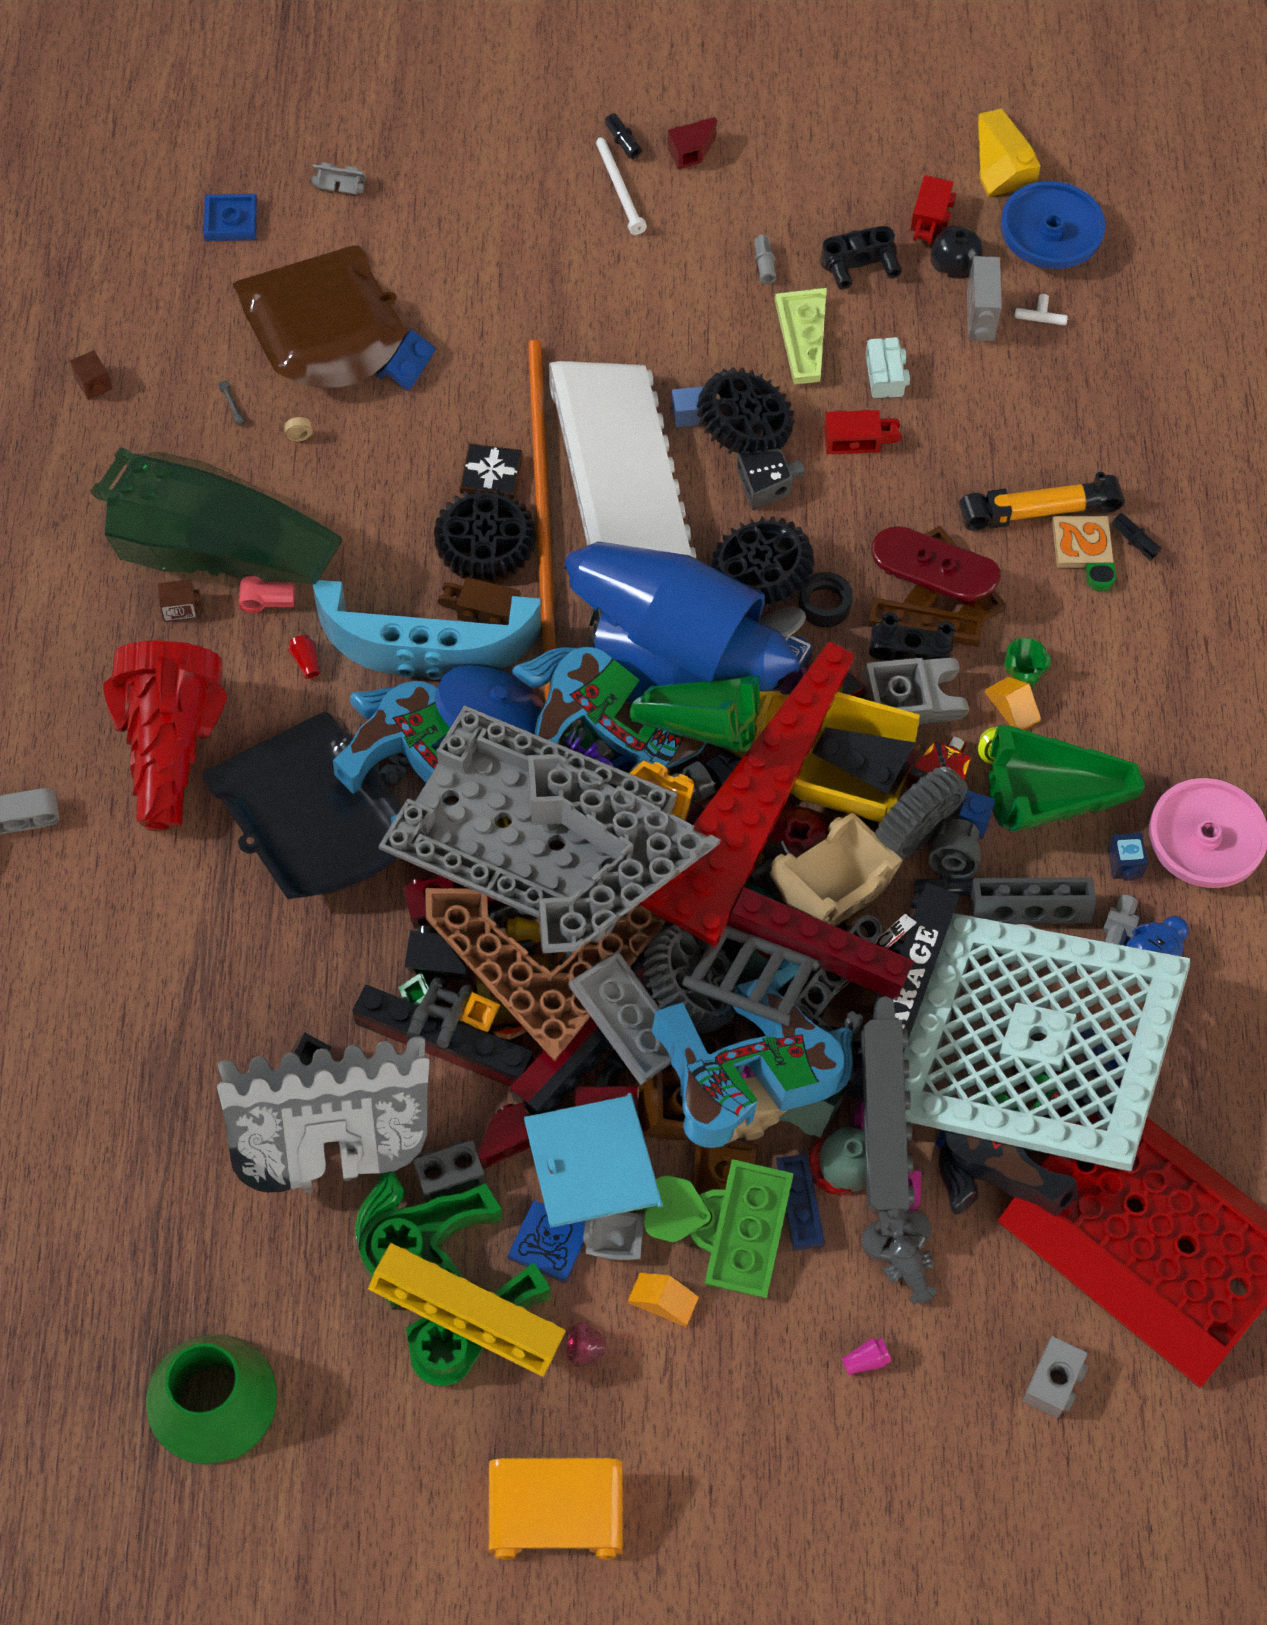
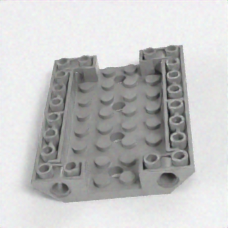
[379,705,677,943]

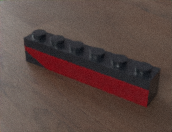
[510,960,657,1115]
[352,984,534,1087]

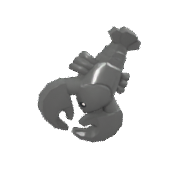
[861,1210,937,1305]

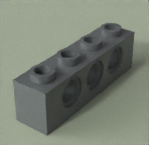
[970,877,1096,924]

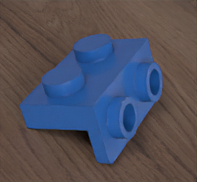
[376,329,436,391]

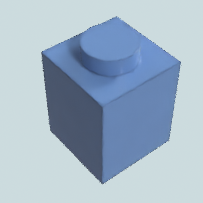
[671,386,704,427]

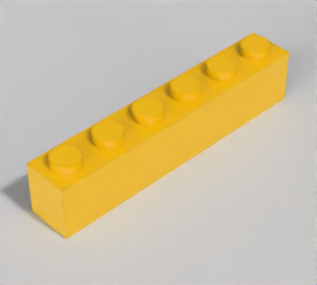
[368,1243,566,1377]

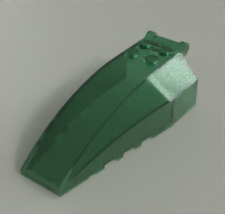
[90,448,343,584]

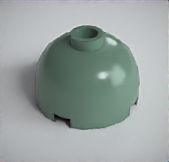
[819,1127,867,1191]

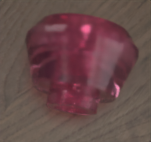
[567,1322,606,1367]

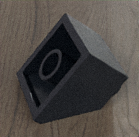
[404,926,471,980]

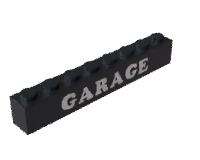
[847,882,960,1103]

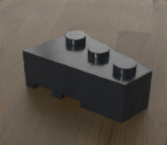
[812,727,921,797]

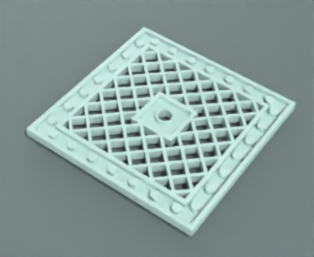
[903,913,1190,1171]

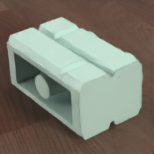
[865,338,910,398]

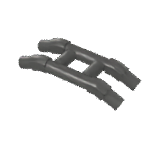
[407,976,477,1048]

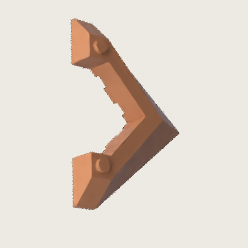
[425,888,668,1061]

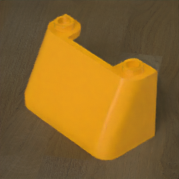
[489,1458,623,1560]

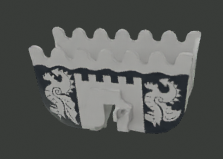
[217,1036,429,1193]

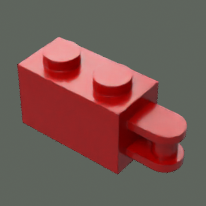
[910,175,957,245]
[823,409,902,454]

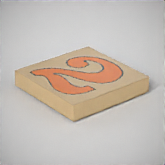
[1052,516,1114,568]

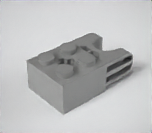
[860,658,969,725]

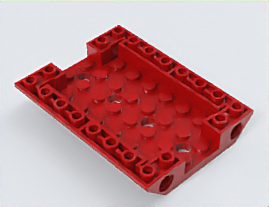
[997,1090,1267,1388]

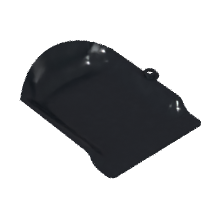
[202,712,401,899]

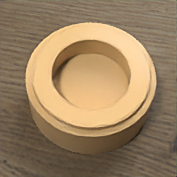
[284,417,312,441]

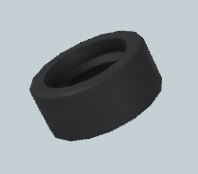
[799,572,853,627]

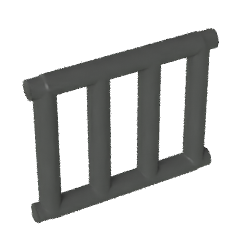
[682,925,820,1026]

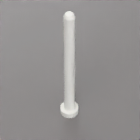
[596,138,647,235]

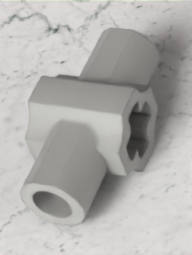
[1102,895,1139,946]

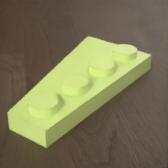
[775,288,827,385]

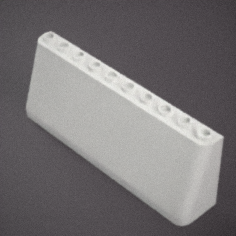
[549,361,697,559]

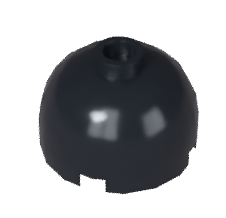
[930,225,983,278]

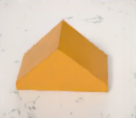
[985,677,1041,730]
[627,1273,699,1327]

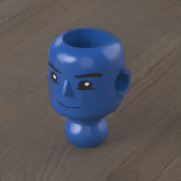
[1126,916,1189,957]

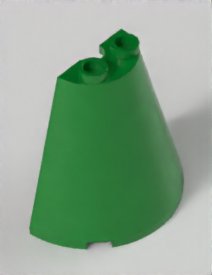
[630,676,760,752]

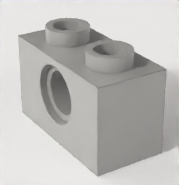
[1022,1336,1089,1419]

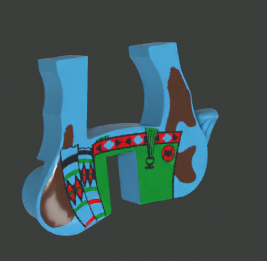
[512,647,706,773]
[333,681,459,825]
[652,979,853,1148]

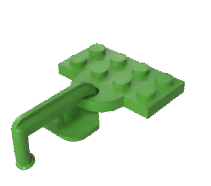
[633,1159,794,1299]

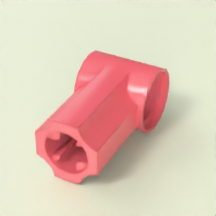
[239,576,296,613]

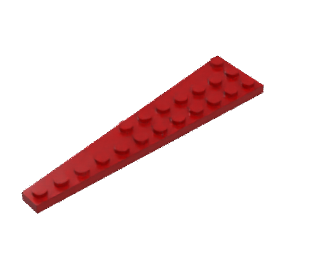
[639,641,854,947]

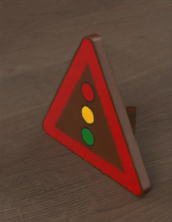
[488,1022,528,1045]

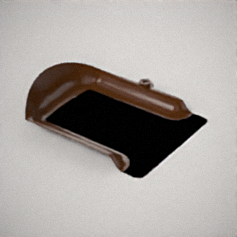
[233,245,406,388]

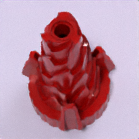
[103,640,227,831]

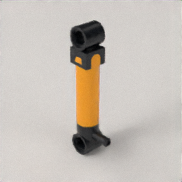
[959,472,1125,531]

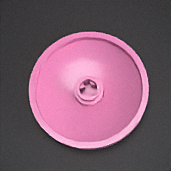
[1149,778,1267,888]

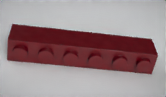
[729,887,914,1001]

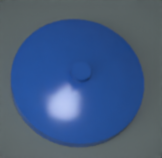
[1000,181,1105,269]
[435,665,544,734]

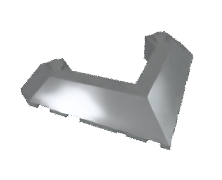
[528,754,720,953]

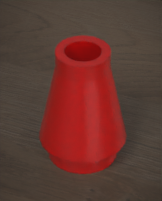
[288,634,320,679]

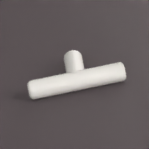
[1014,294,1068,326]

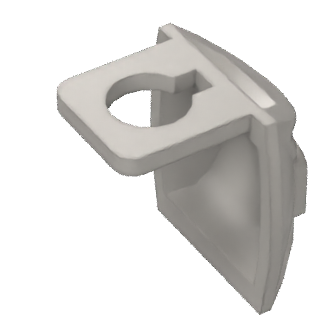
[583,1212,645,1260]

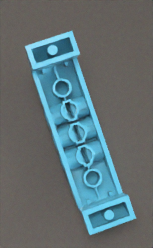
[313,579,541,680]

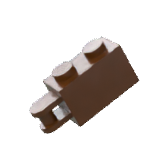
[437,577,520,625]

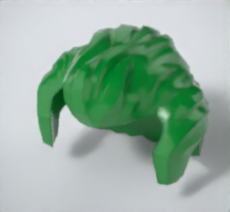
[1004,637,1051,687]

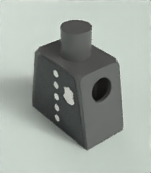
[736,449,804,510]

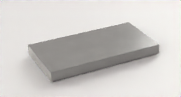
[568,951,671,1085]

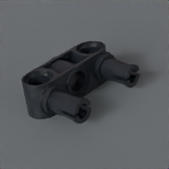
[820,226,902,290]
[869,612,955,661]

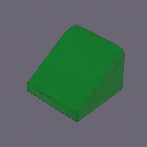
[398,972,441,1005]

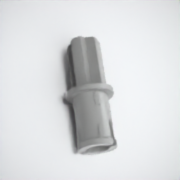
[754,234,777,284]

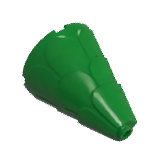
[988,725,1145,831]

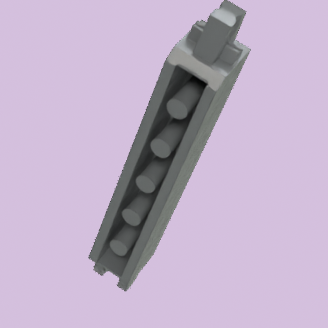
[861,996,914,1237]

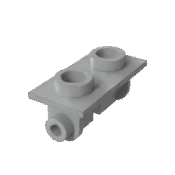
[312,162,367,195]

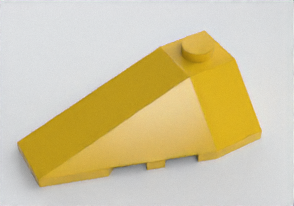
[978,109,1041,198]

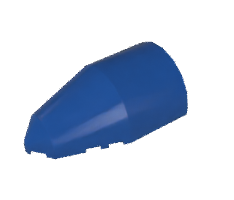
[564,541,765,683]
[595,612,800,703]

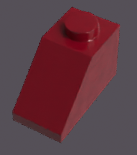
[478,1102,531,1169]

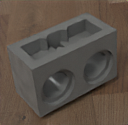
[413,1140,485,1203]

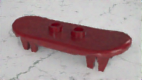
[871,526,1001,607]

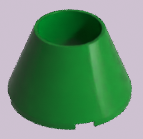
[146,1334,277,1465]

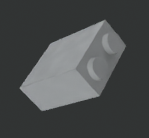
[967,256,1002,341]

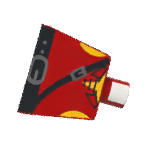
[905,737,971,789]

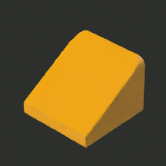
[460,992,500,1033]

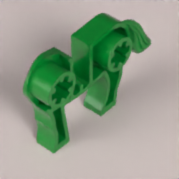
[355,1171,551,1386]

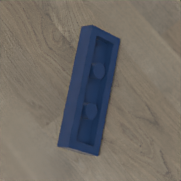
[776,1154,825,1251]

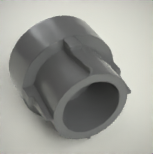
[928,819,982,879]

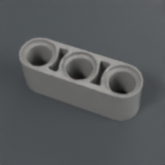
[0,788,59,834]

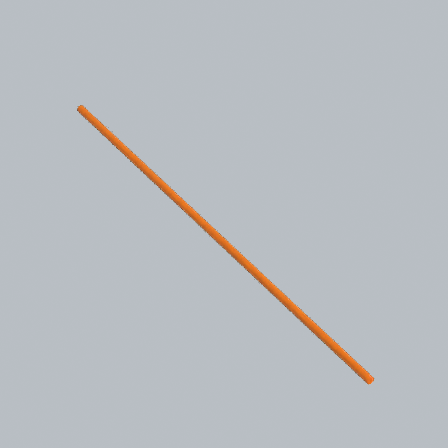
[528,340,579,1087]

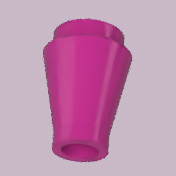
[841,1337,892,1376]

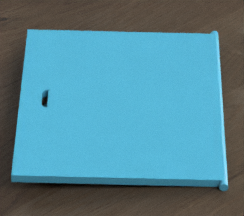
[524,1093,663,1228]

